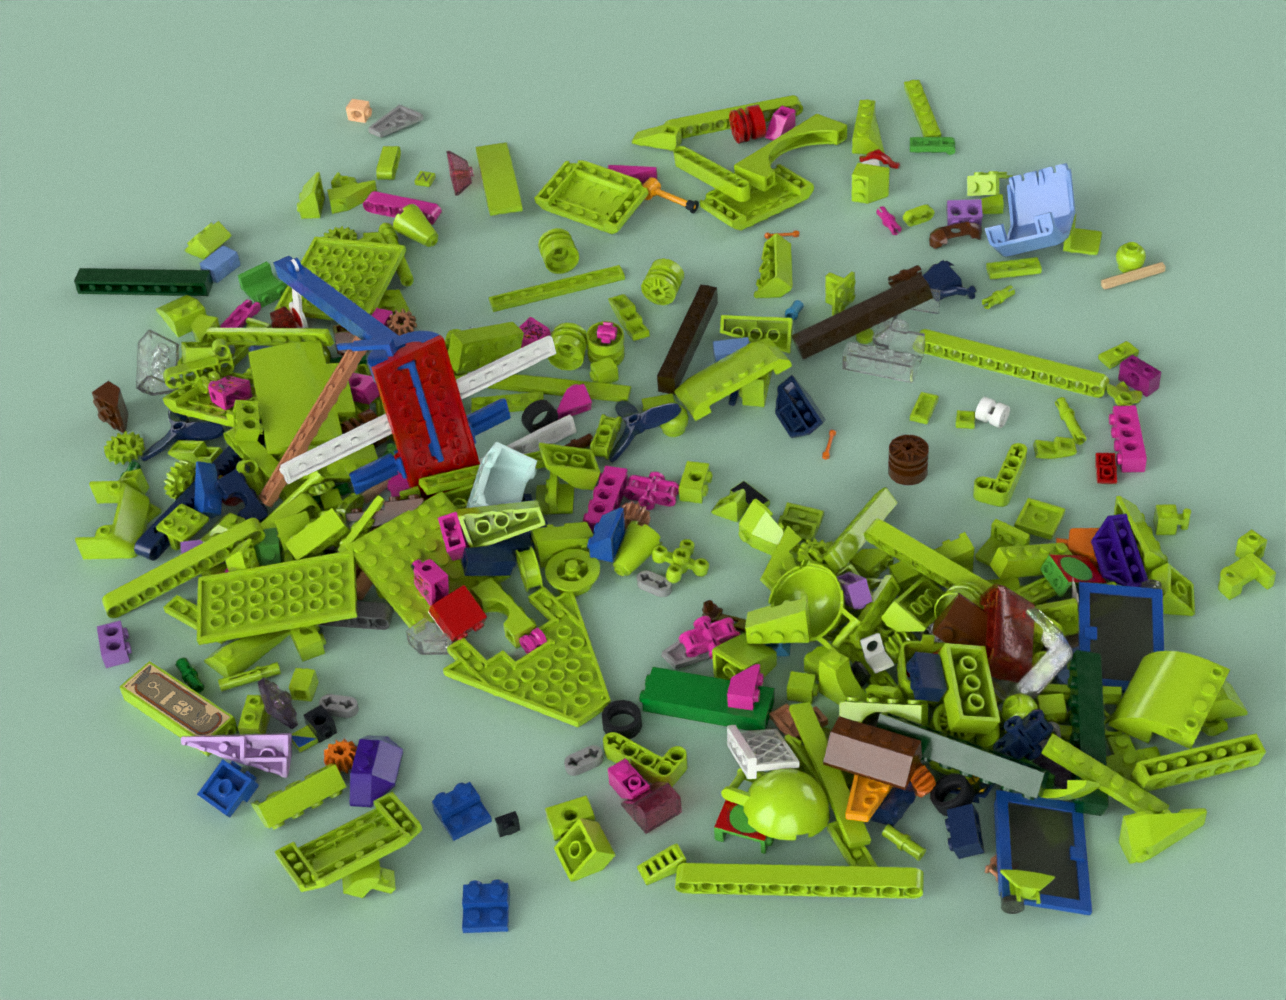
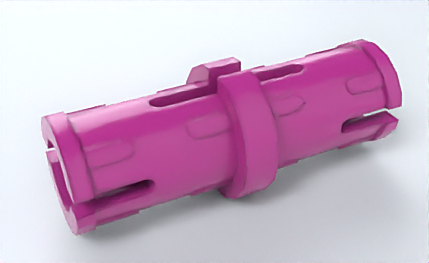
[876,206,902,235]

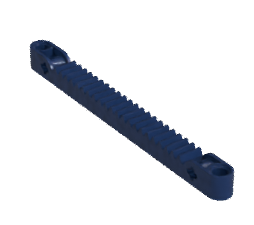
[134,420,265,561]

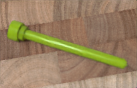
[262,469,326,522]

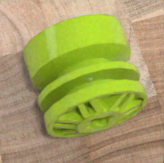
[538,228,579,274]
[641,258,685,305]
[586,321,625,366]
[548,322,587,371]
[934,581,987,619]

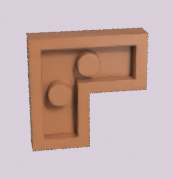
[769,703,829,740]

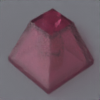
[446,151,474,196]

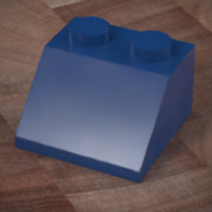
[587,508,625,563]

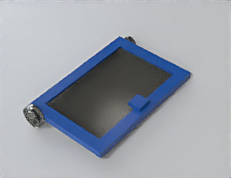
[1078,580,1164,693]
[994,788,1092,916]

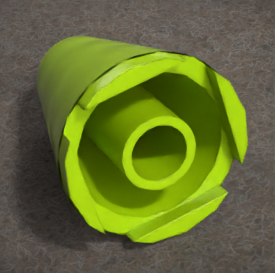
[393,204,438,247]
[613,521,663,576]

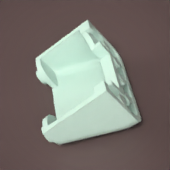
[466,442,537,508]

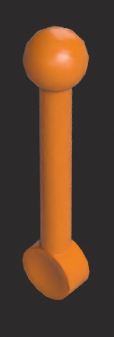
[764,230,799,239]
[822,429,836,460]

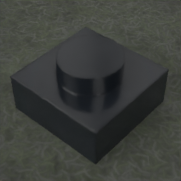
[851,661,871,688]
[495,811,520,837]

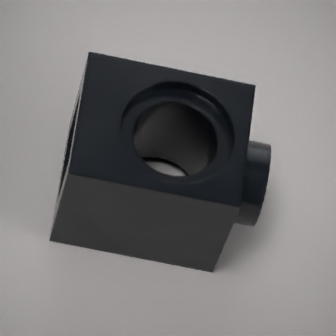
[303,705,337,743]

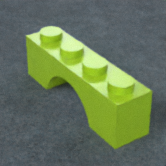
[471,577,537,649]
[839,696,928,727]

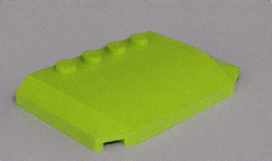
[534,160,648,234]
[699,164,814,231]
[674,338,792,421]
[163,372,257,427]
[274,791,423,892]

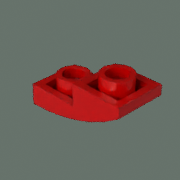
[1095,453,1117,484]

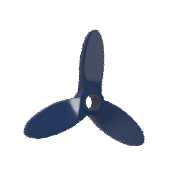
[609,401,681,463]
[141,409,225,461]

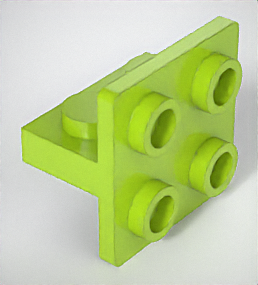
[825,271,856,316]
[536,471,575,514]
[156,504,209,551]
[1035,598,1078,637]

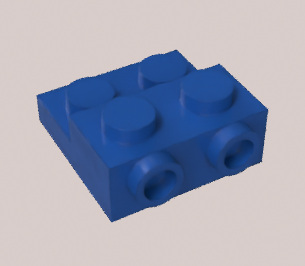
[197,759,259,818]
[432,782,492,841]
[462,879,510,933]

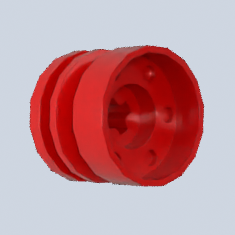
[729,104,766,144]

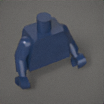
[923,260,977,301]

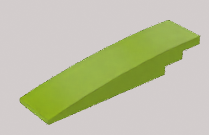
[475,142,523,216]

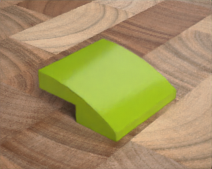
[777,502,825,542]

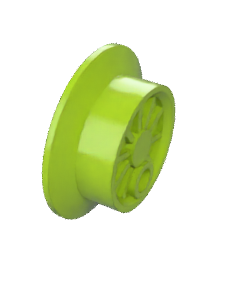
[545,549,600,596]

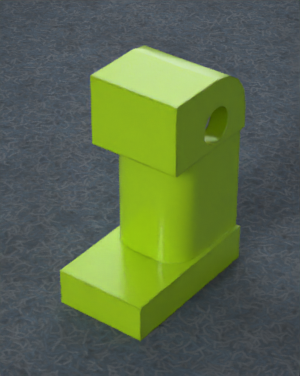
[1218,552,1276,600]

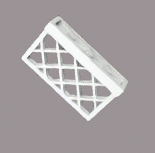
[727,725,799,779]

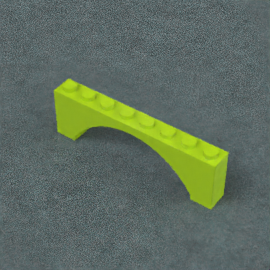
[734,114,847,192]

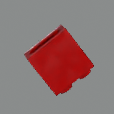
[428,585,487,644]

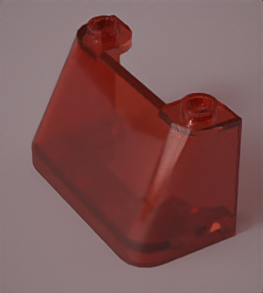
[980,583,1037,684]

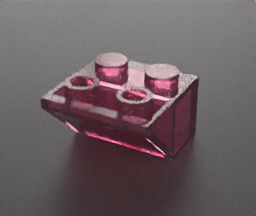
[621,782,682,834]

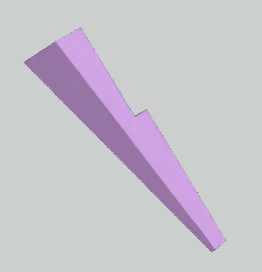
[181,733,292,778]

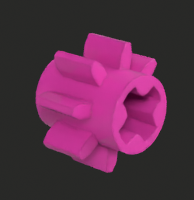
[597,322,617,344]

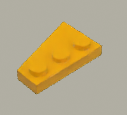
[846,775,893,822]

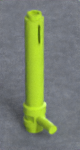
[363,223,414,287]

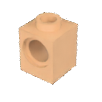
[346,99,372,123]

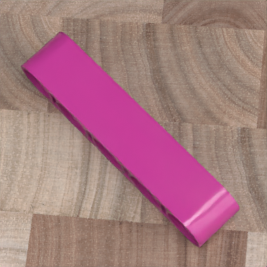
[363,191,442,225]

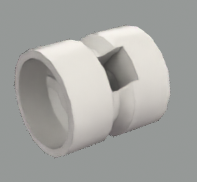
[975,397,1010,428]

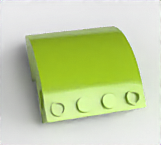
[1108,651,1230,749]

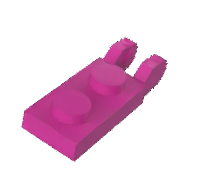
[220,299,261,328]

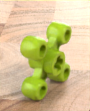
[652,539,709,583]

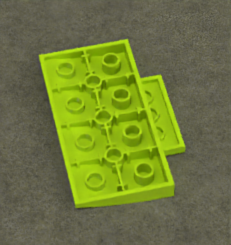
[248,340,356,454]

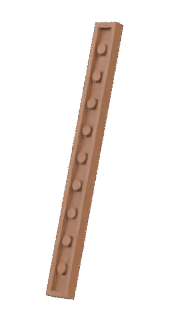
[258,336,367,508]

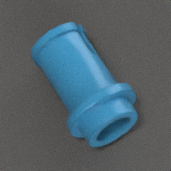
[785,300,804,320]

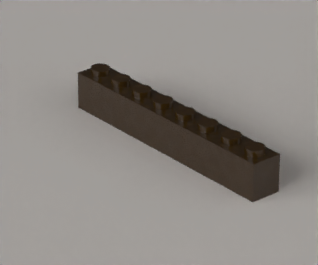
[791,274,933,360]
[657,284,718,395]

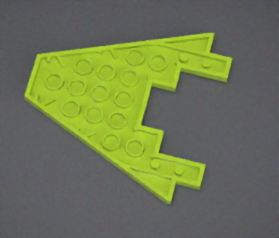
[443,587,611,728]

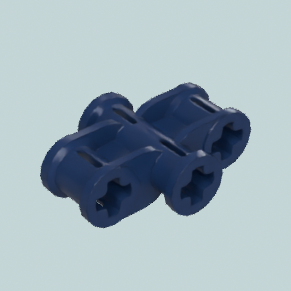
[993,709,1053,760]

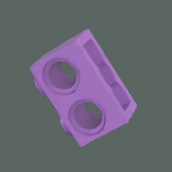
[946,199,983,226]
[837,572,873,609]
[97,620,132,668]

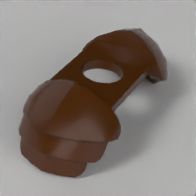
[929,221,982,249]
[702,600,746,633]

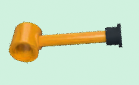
[642,177,699,213]

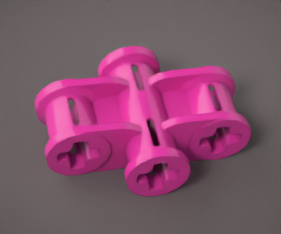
[623,471,679,510]
[679,616,741,659]

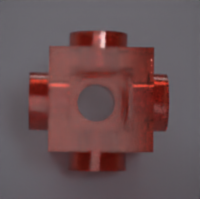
[270,306,298,328]

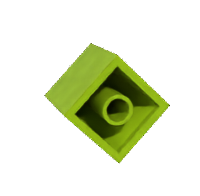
[712,633,777,680]

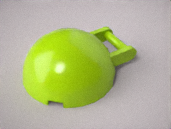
[768,563,862,652]
[721,767,830,840]

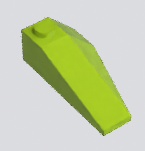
[738,499,802,564]
[204,630,290,678]
[1119,808,1207,864]

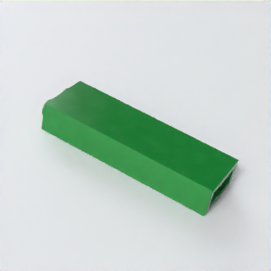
[639,667,775,731]

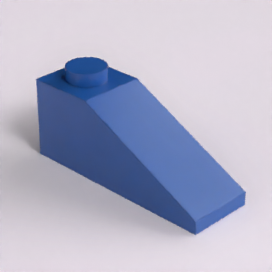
[194,461,222,519]

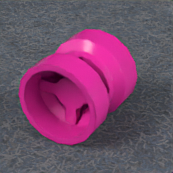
[519,628,547,654]

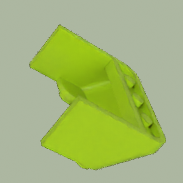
[75,481,151,560]

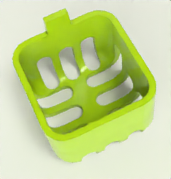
[897,634,945,708]

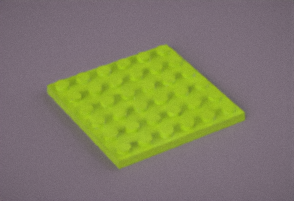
[274,237,406,321]
[346,491,512,634]

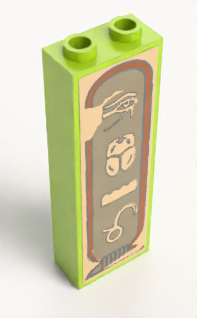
[119,661,238,757]

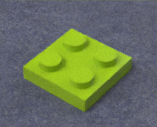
[1014,498,1065,540]

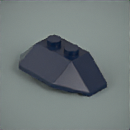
[775,375,826,438]

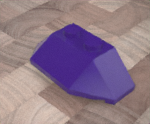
[1091,514,1150,588]
[349,735,403,807]

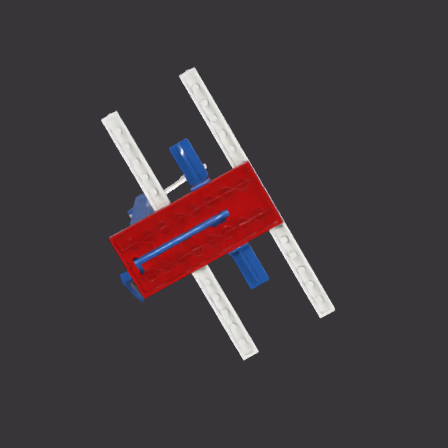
[273,256,577,553]

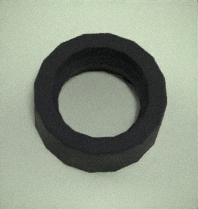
[521,400,558,433]
[601,700,642,739]
[930,773,975,816]

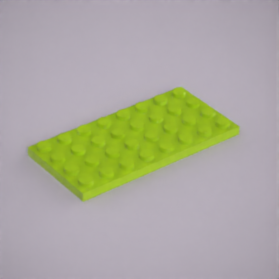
[197,550,358,645]

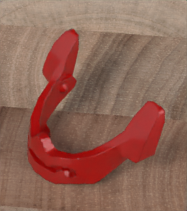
[859,149,900,169]

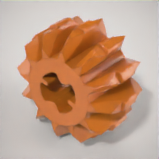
[324,738,357,774]
[910,762,936,798]

